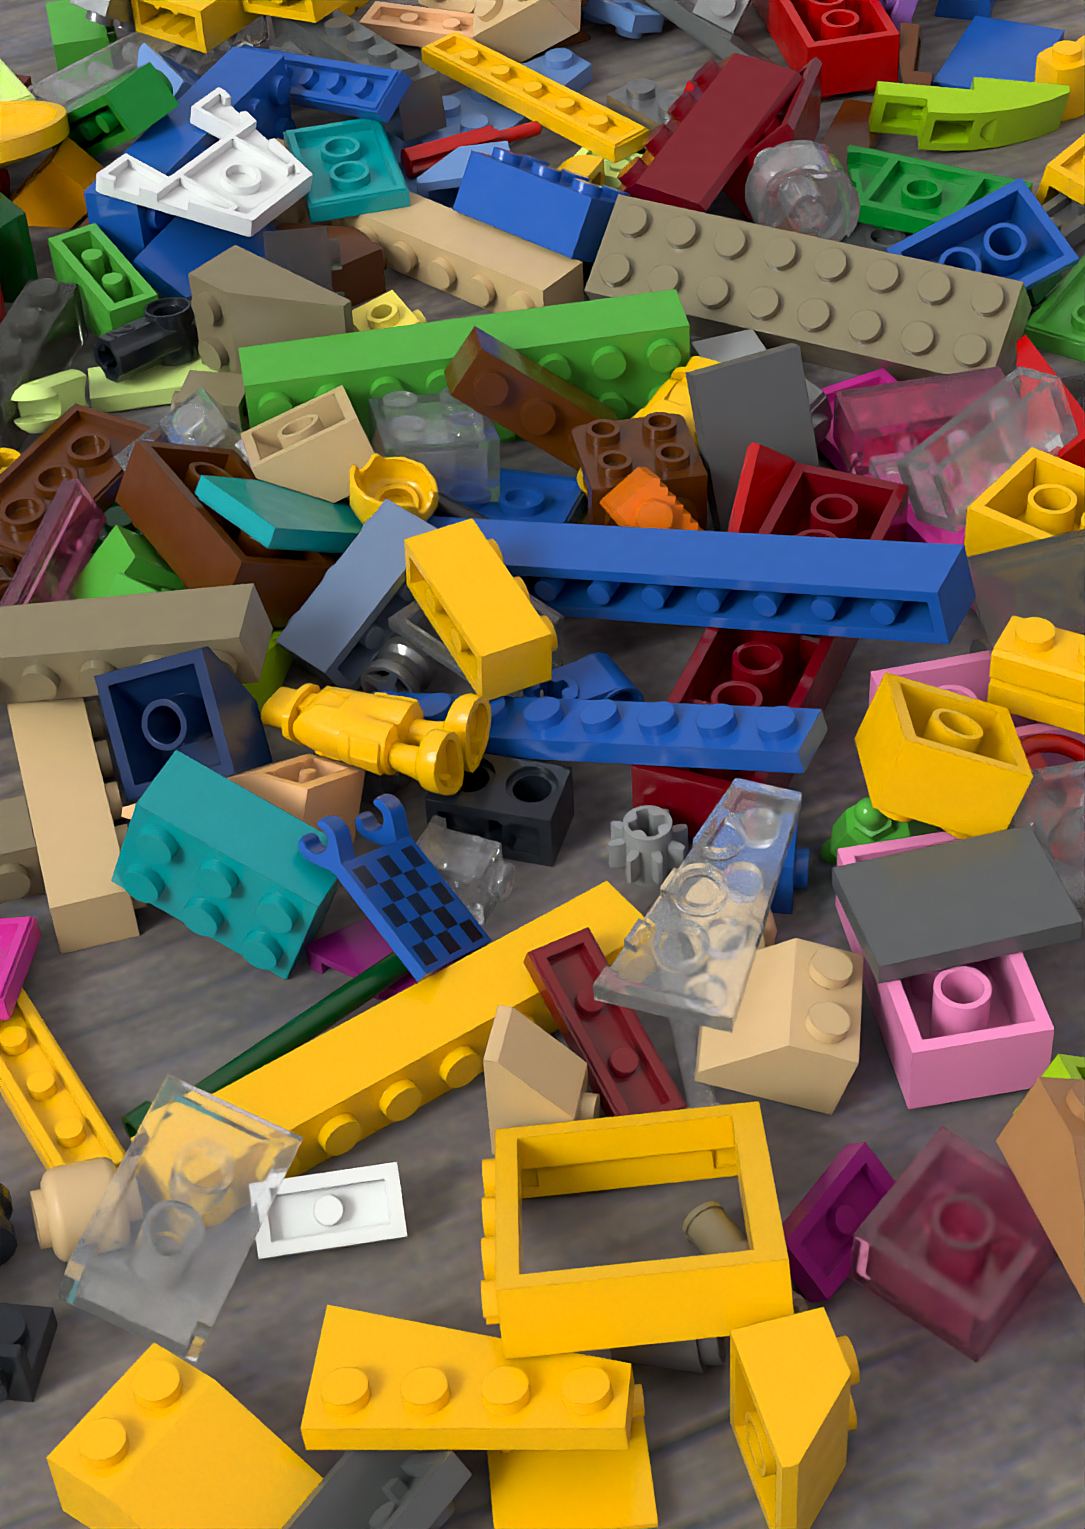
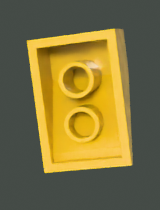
[46,1343,323,1529]

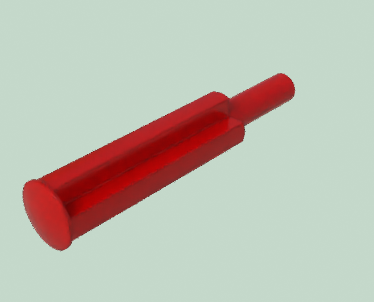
[400,121,542,178]

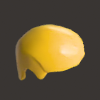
[349,453,439,524]

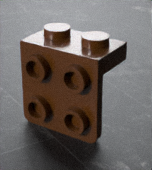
[571,412,708,531]

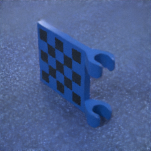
[298,794,492,982]

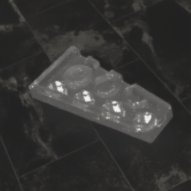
[593,778,802,1033]

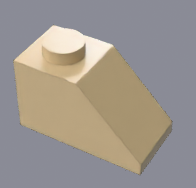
[483,1005,600,1155]

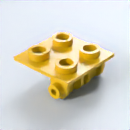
[487,1383,658,1529]

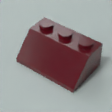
[722,57,822,224]

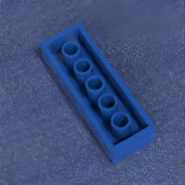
[84,46,296,289]

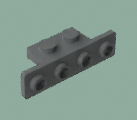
[281,1450,472,1529]

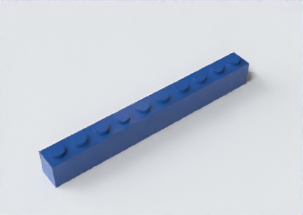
[426,516,976,645]

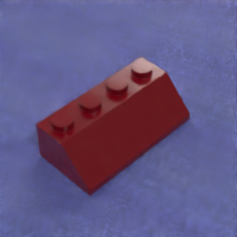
[617,53,803,212]

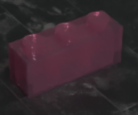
[833,366,1021,476]

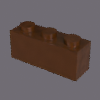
[444,326,618,471]

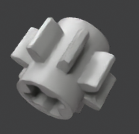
[608,805,688,887]

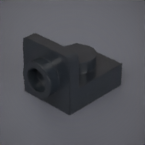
[0,1303,58,1402]

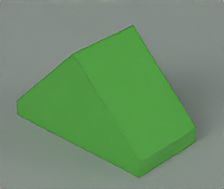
[70,525,186,600]

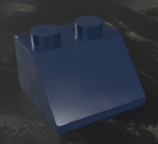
[94,646,273,801]

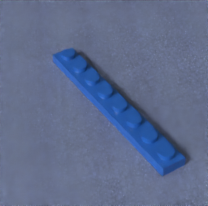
[371,690,828,773]

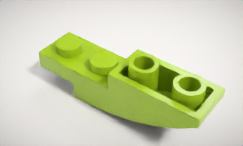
[869,77,1070,151]

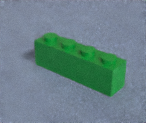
[52,62,180,157]

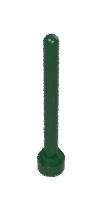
[121,951,410,1139]

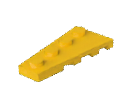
[300,1305,635,1450]

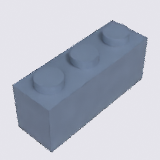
[276,498,437,691]

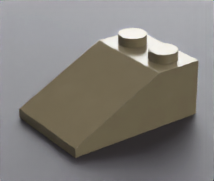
[188,245,354,374]

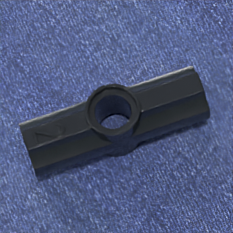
[93,296,199,383]

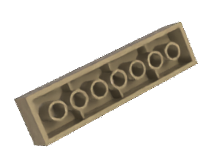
[584,194,1032,407]

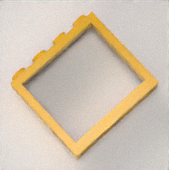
[481,1101,794,1360]

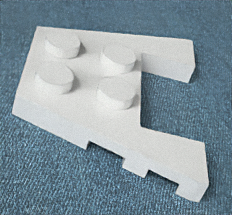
[96,87,313,237]

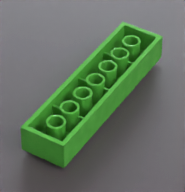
[238,289,690,457]

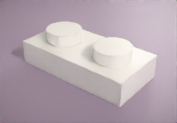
[249,1162,408,1260]

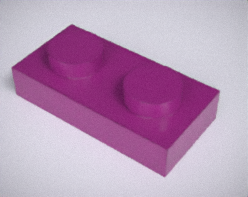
[782,1142,907,1302]

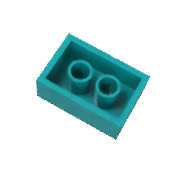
[111,750,341,980]

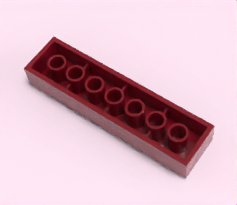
[631,462,909,844]

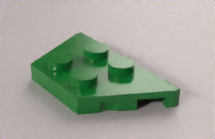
[846,144,1033,234]

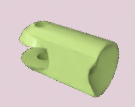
[11,369,89,434]

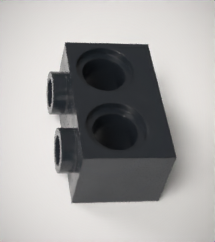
[425,753,574,867]

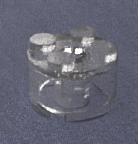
[745,140,860,242]

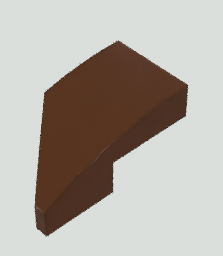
[899,22,934,86]

